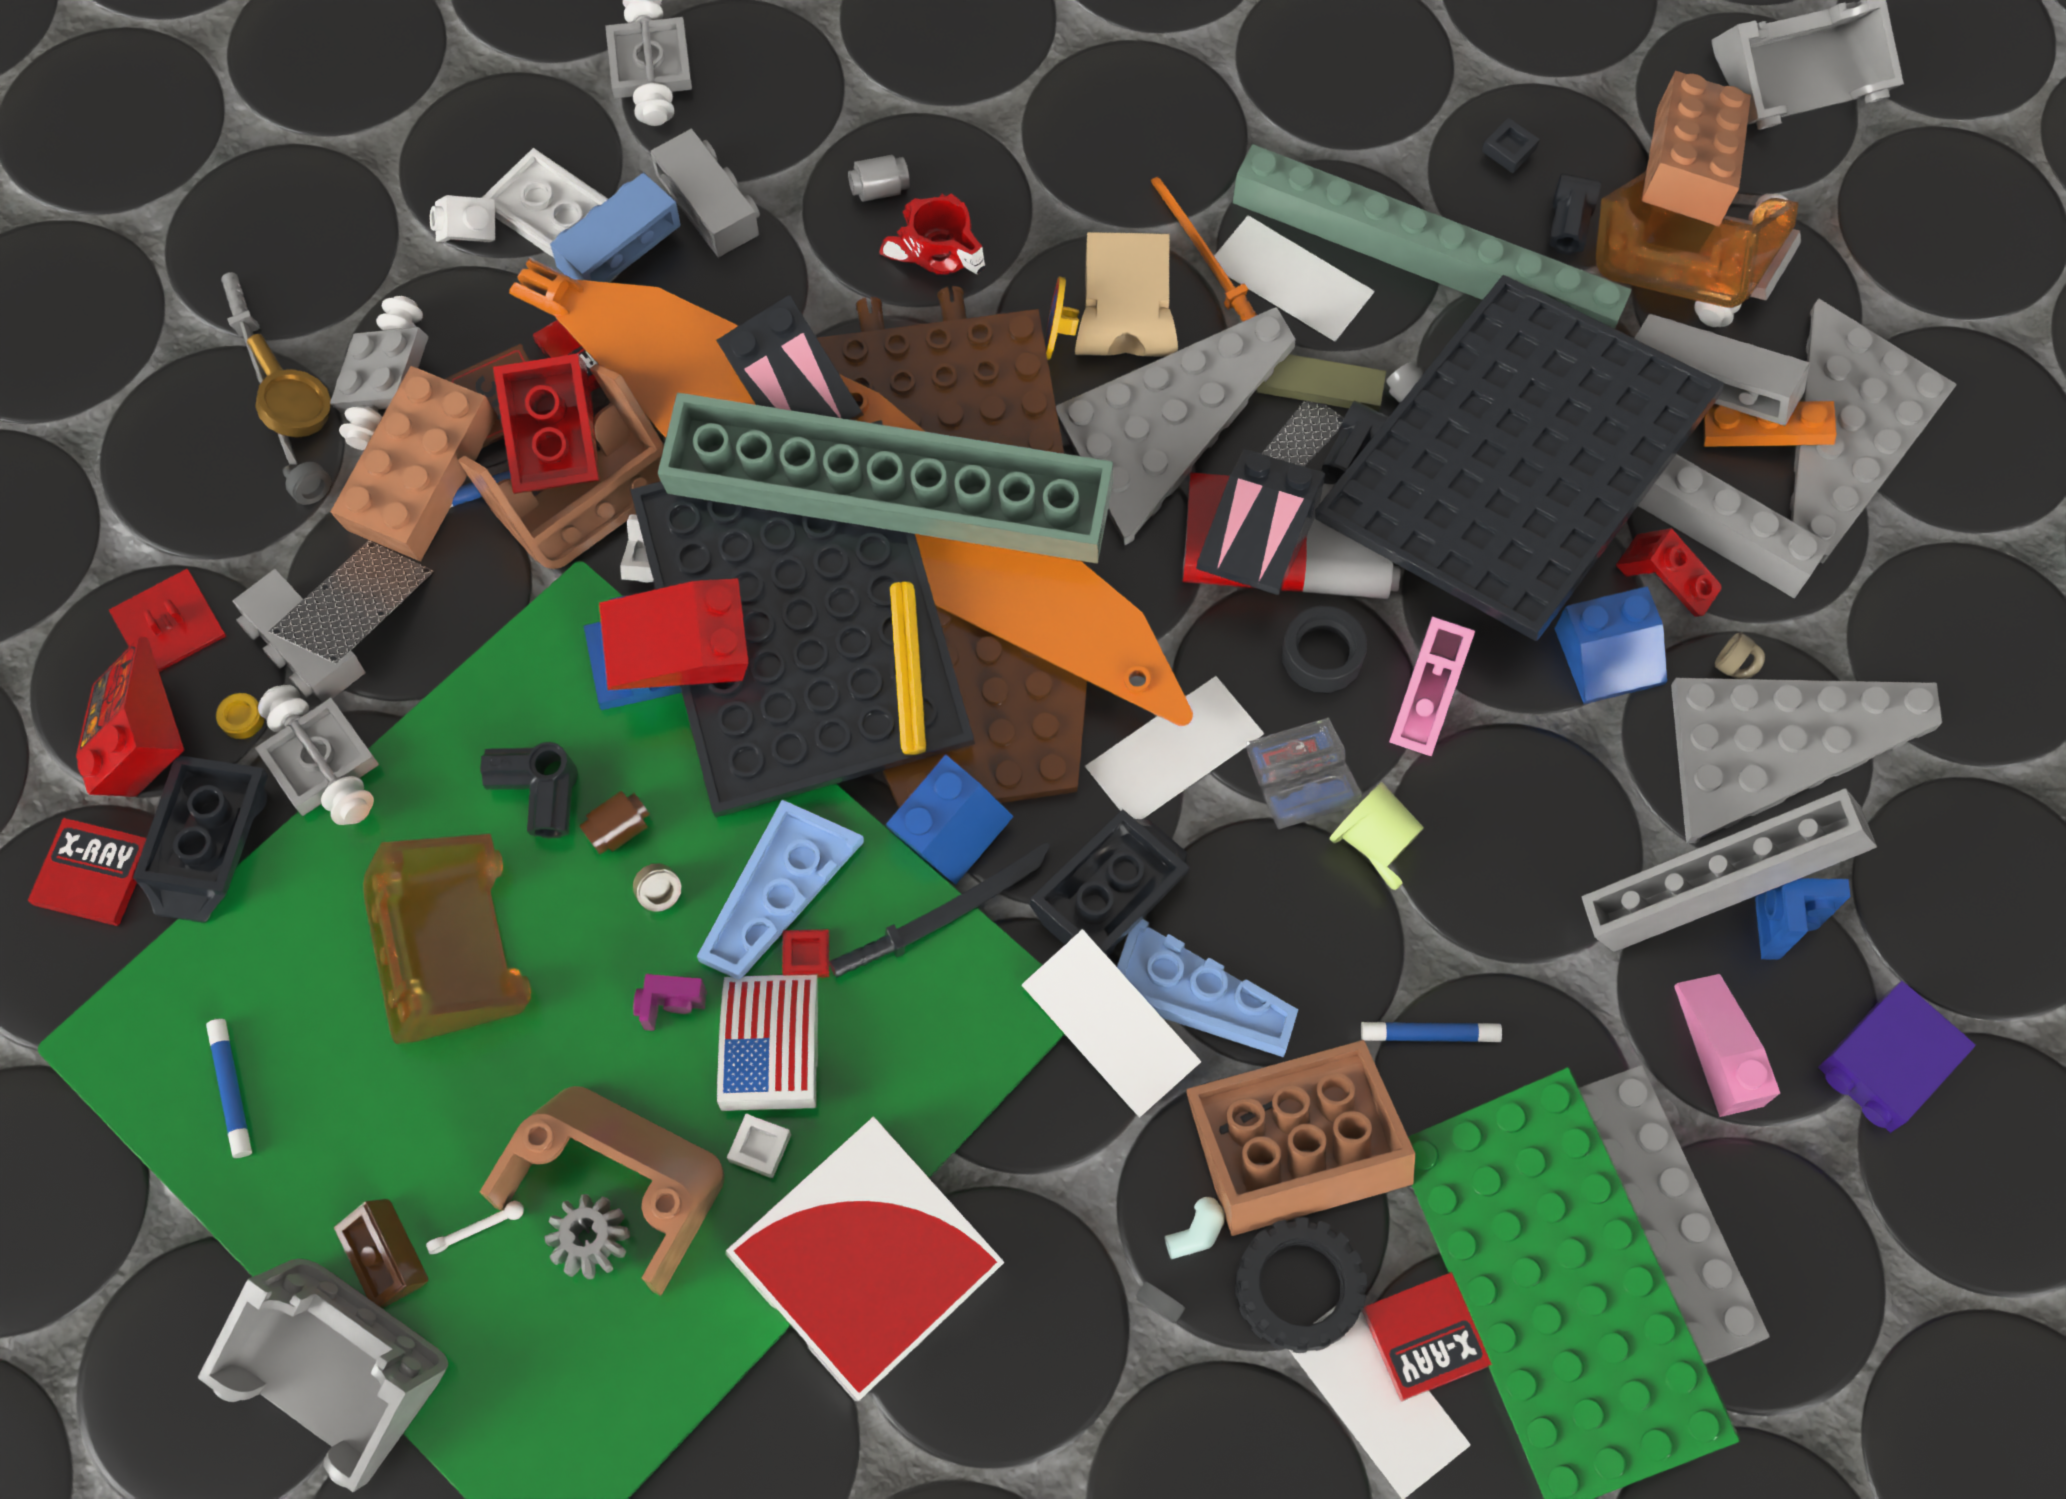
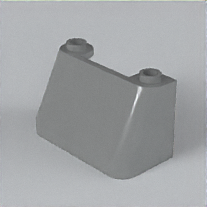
[1711,0,1904,130]
[198,1259,448,1492]

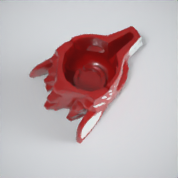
[879,193,985,275]

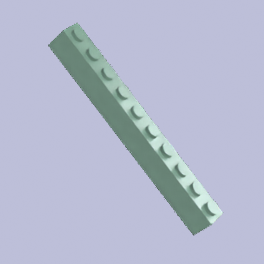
[1233,144,1632,329]

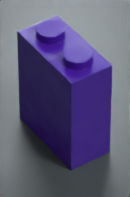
[1817,980,1976,1133]

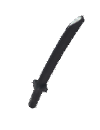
[829,842,1050,978]

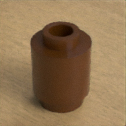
[579,790,650,855]

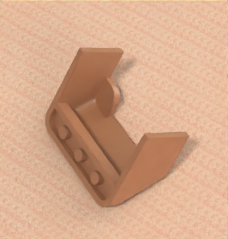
[458,364,664,569]
[480,1086,725,1296]

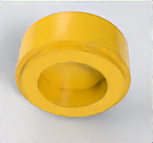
[216,693,265,739]

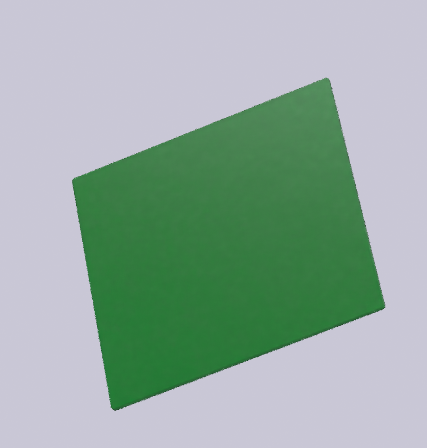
[38,561,1065,1499]

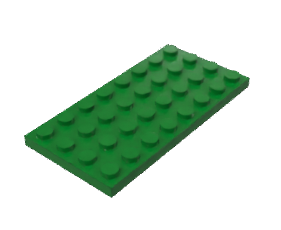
[1408,1068,1741,1499]

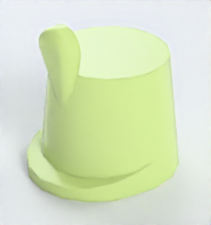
[1329,782,1424,890]

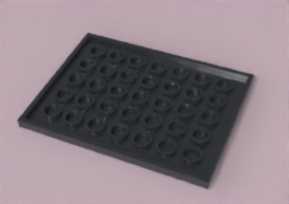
[630,420,975,818]

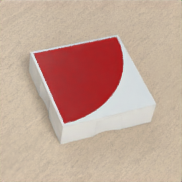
[725,1116,1004,1401]

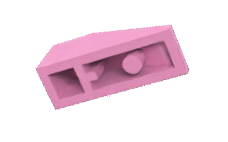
[1389,616,1475,756]
[1674,974,1780,1117]

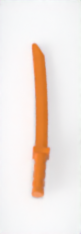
[1151,177,1257,322]

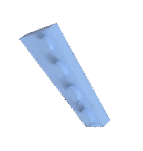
[697,800,864,980]
[1117,919,1298,1057]

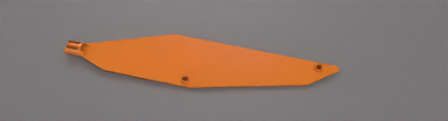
[510,258,1193,726]

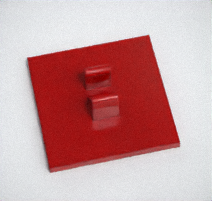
[109,568,226,672]

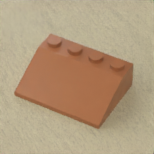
[1186,1040,1415,1236]

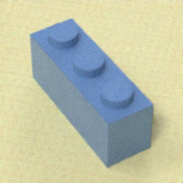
[550,172,681,282]

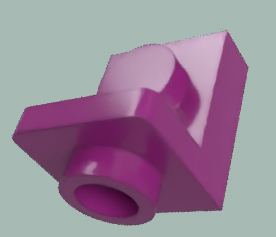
[633,974,707,1031]

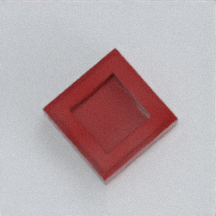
[782,930,829,977]

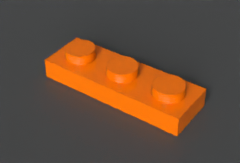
[1703,401,1837,447]

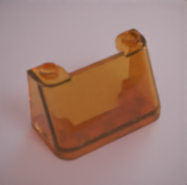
[1596,171,1799,308]
[363,834,531,1044]

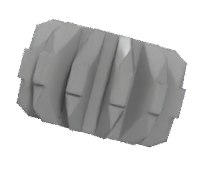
[545,1194,630,1279]

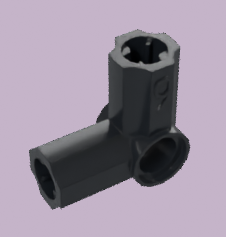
[480,742,578,838]

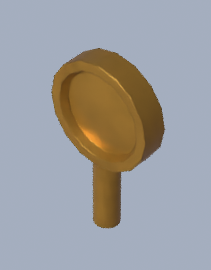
[247,334,331,437]

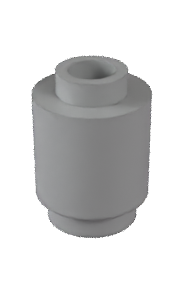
[848,155,910,202]

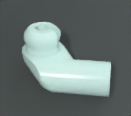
[1165,1197,1225,1259]

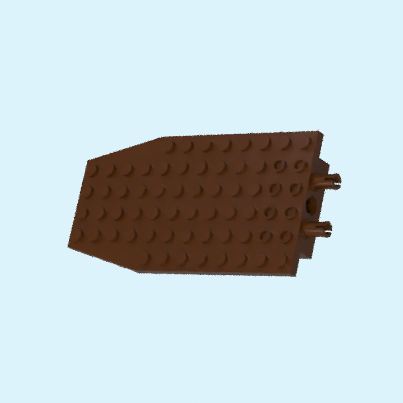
[817,286,1087,809]

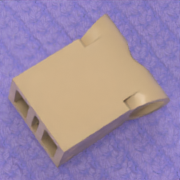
[1075,232,1178,357]

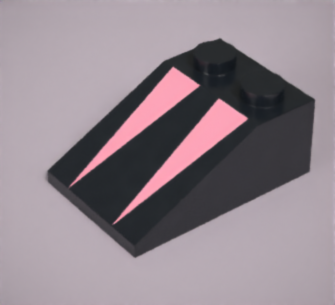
[716,295,864,421]
[1196,449,1325,595]

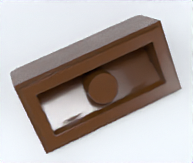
[334,1199,429,1309]

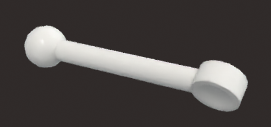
[426,1201,524,1255]

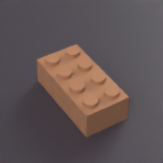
[1642,71,1751,226]
[330,366,498,562]

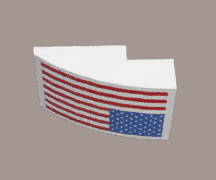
[717,975,818,1111]

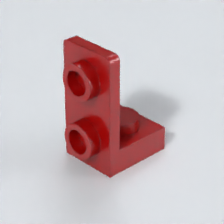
[1616,528,1722,617]

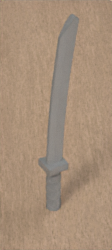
[221,273,298,465]

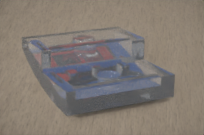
[1246,717,1362,829]

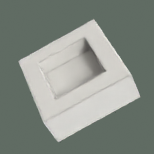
[727,1114,791,1179]

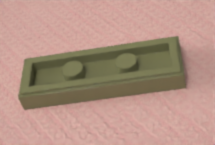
[1257,354,1386,411]

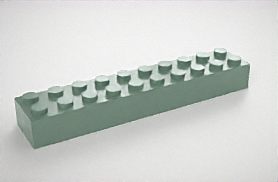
[658,392,1113,563]

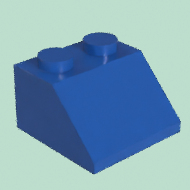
[1554,586,1667,704]
[886,755,1014,885]

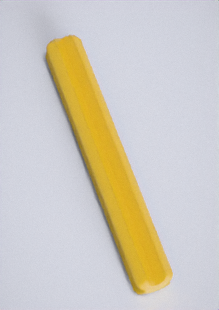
[890,582,926,755]

